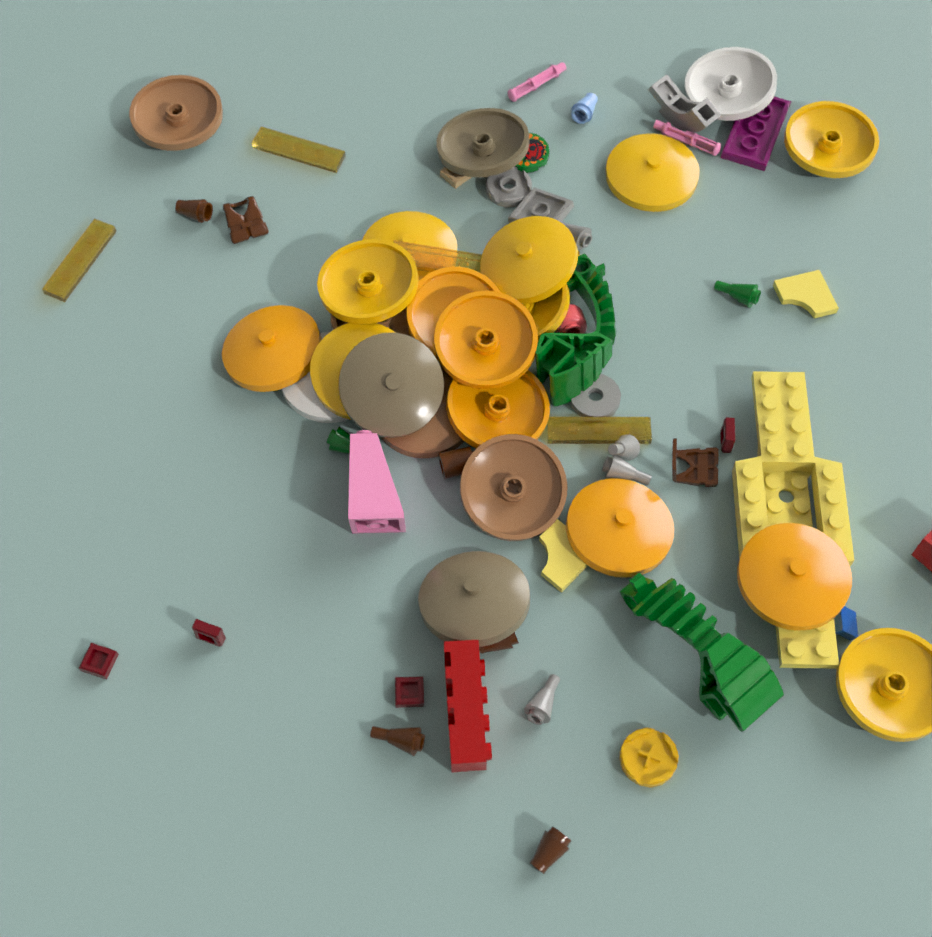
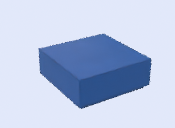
[834,606,858,640]

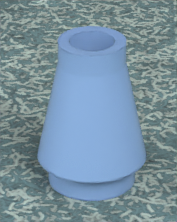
[571,93,598,124]

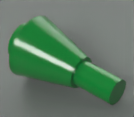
[714,280,761,308]
[326,427,350,454]

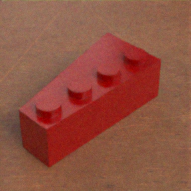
[444,639,492,772]

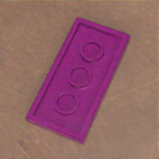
[721,96,791,171]

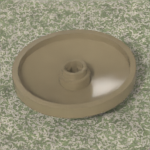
[436,108,530,177]
[338,333,444,438]
[418,551,530,647]

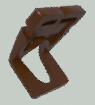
[223,196,269,244]
[672,438,719,487]

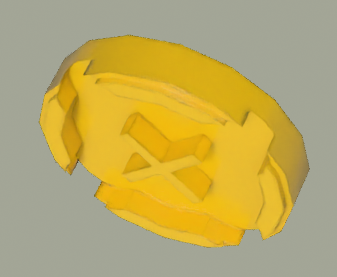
[619,727,679,788]

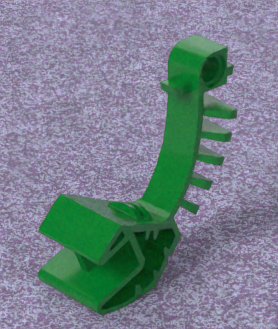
[535,253,617,407]
[619,573,784,732]

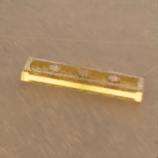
[252,127,346,173]
[42,218,117,302]
[393,240,482,273]
[547,417,652,444]

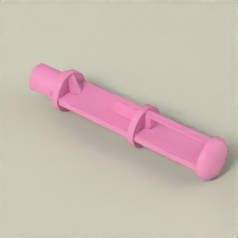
[507,62,566,102]
[653,120,721,156]

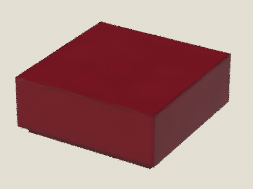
[720,417,736,453]
[192,619,226,647]
[79,643,119,680]
[395,676,424,708]

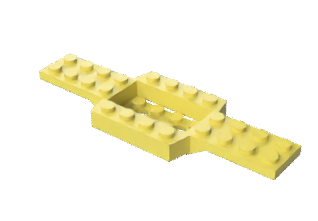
[732,371,854,669]

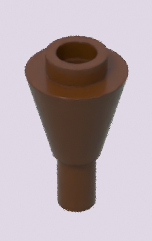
[370,726,425,756]

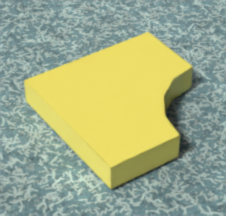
[773,270,839,318]
[539,519,588,593]

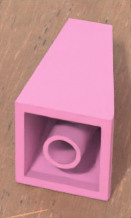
[348,430,406,534]

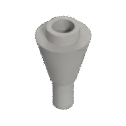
[561,222,592,250]
[608,435,640,461]
[602,455,652,485]
[524,674,560,725]

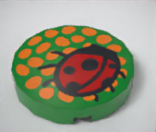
[514,132,550,173]

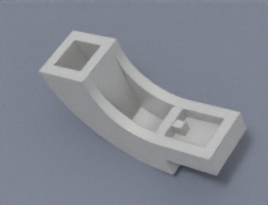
[648,74,721,132]

